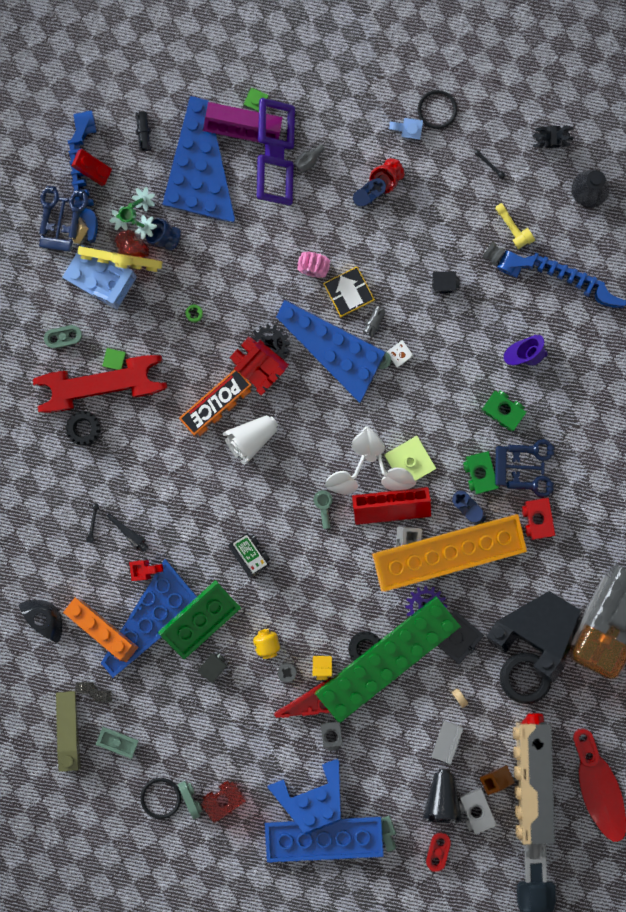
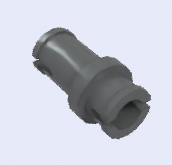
[363,306,386,337]

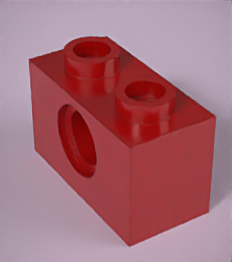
[522,498,556,540]

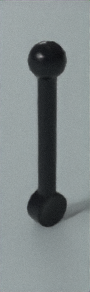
[474,149,505,179]
[86,503,100,543]

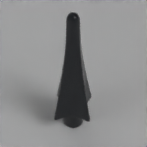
[107,514,149,552]

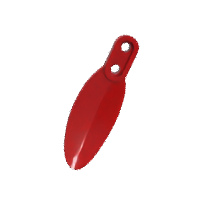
[573,728,626,842]

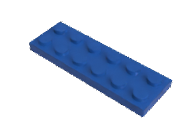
[265,816,384,862]

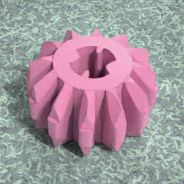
[297,251,330,278]

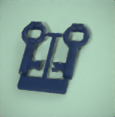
[39,186,88,252]
[495,439,555,498]

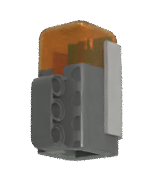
[569,565,626,679]

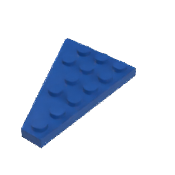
[162,96,235,223]

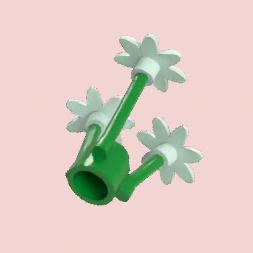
[109,187,157,240]

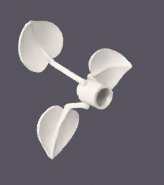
[325,426,416,495]

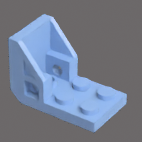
[62,245,137,309]

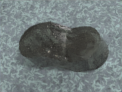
[75,682,112,702]

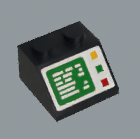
[227,533,271,578]

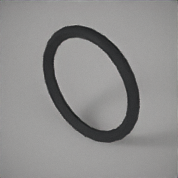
[417,90,457,129]
[140,778,181,819]

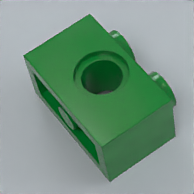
[481,390,526,432]
[463,451,498,495]

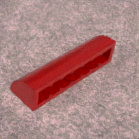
[352,487,431,525]

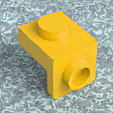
[312,656,332,680]

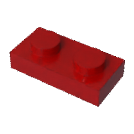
[71,149,112,186]

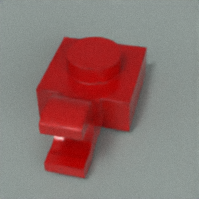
[129,560,163,581]

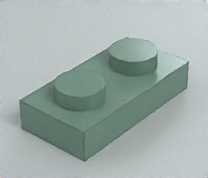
[96,726,139,759]

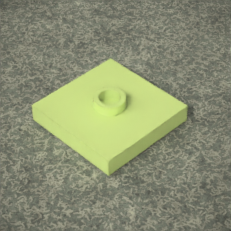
[384,436,436,481]

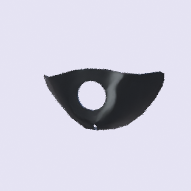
[19,600,62,643]

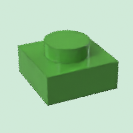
[244,87,269,112]

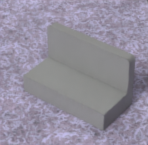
[431,720,463,765]

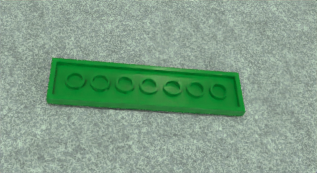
[315,596,461,723]

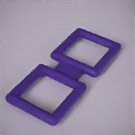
[256,98,295,206]

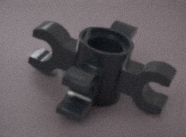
[532,125,574,148]

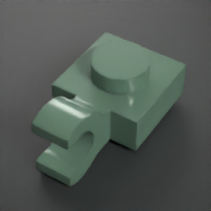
[382,815,397,852]

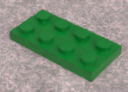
[158,580,241,660]

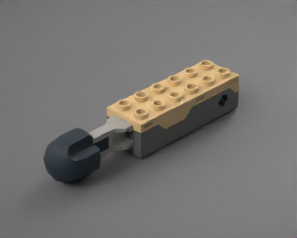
[513,713,556,912]

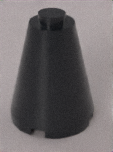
[571,170,609,208]
[423,769,462,823]

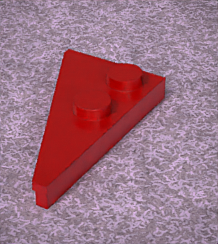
[274,677,332,718]

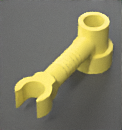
[495,203,536,250]

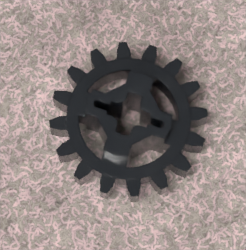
[251,324,290,360]

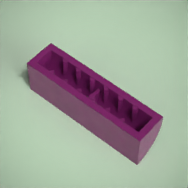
[203,102,283,143]

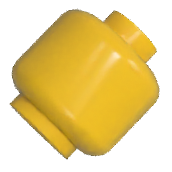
[253,629,280,659]

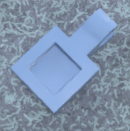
[389,118,423,140]

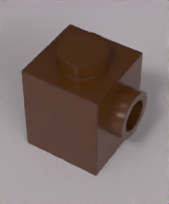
[480,765,515,795]

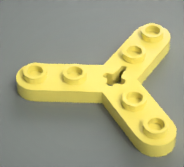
[77,246,163,272]

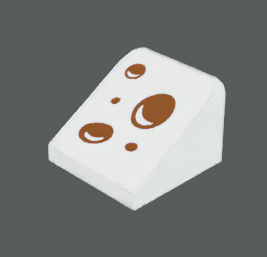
[387,340,413,368]

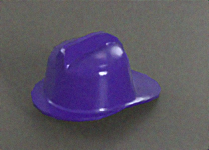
[503,335,548,366]

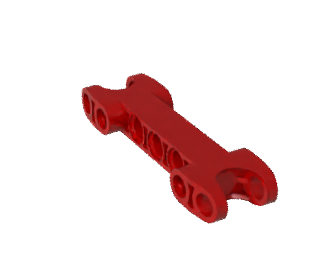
[32,355,168,413]

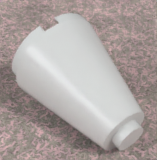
[223,415,278,465]

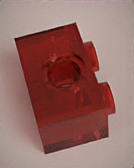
[201,780,247,823]

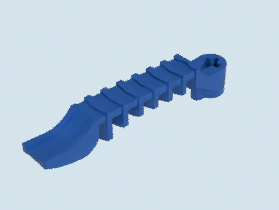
[67,110,98,244]
[497,251,626,308]

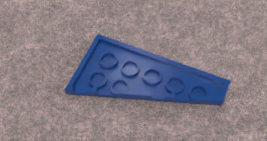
[276,300,386,403]
[101,559,197,678]

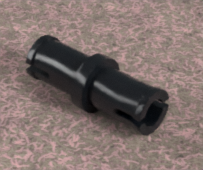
[135,111,151,152]

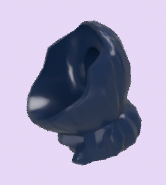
[146,218,181,251]

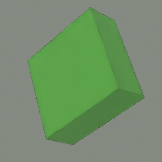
[102,348,126,370]

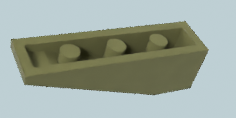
[56,691,81,772]

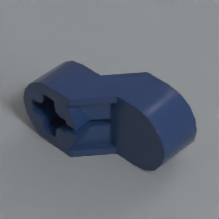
[353,178,386,208]
[452,491,486,525]

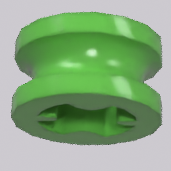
[185,304,203,323]

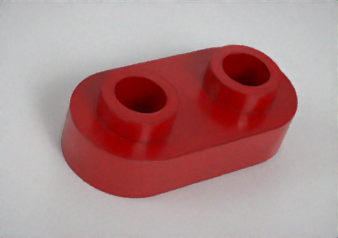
[426,832,451,872]

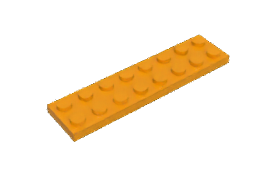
[372,514,527,592]

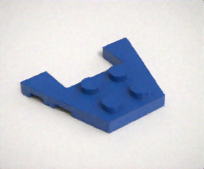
[268,759,341,835]

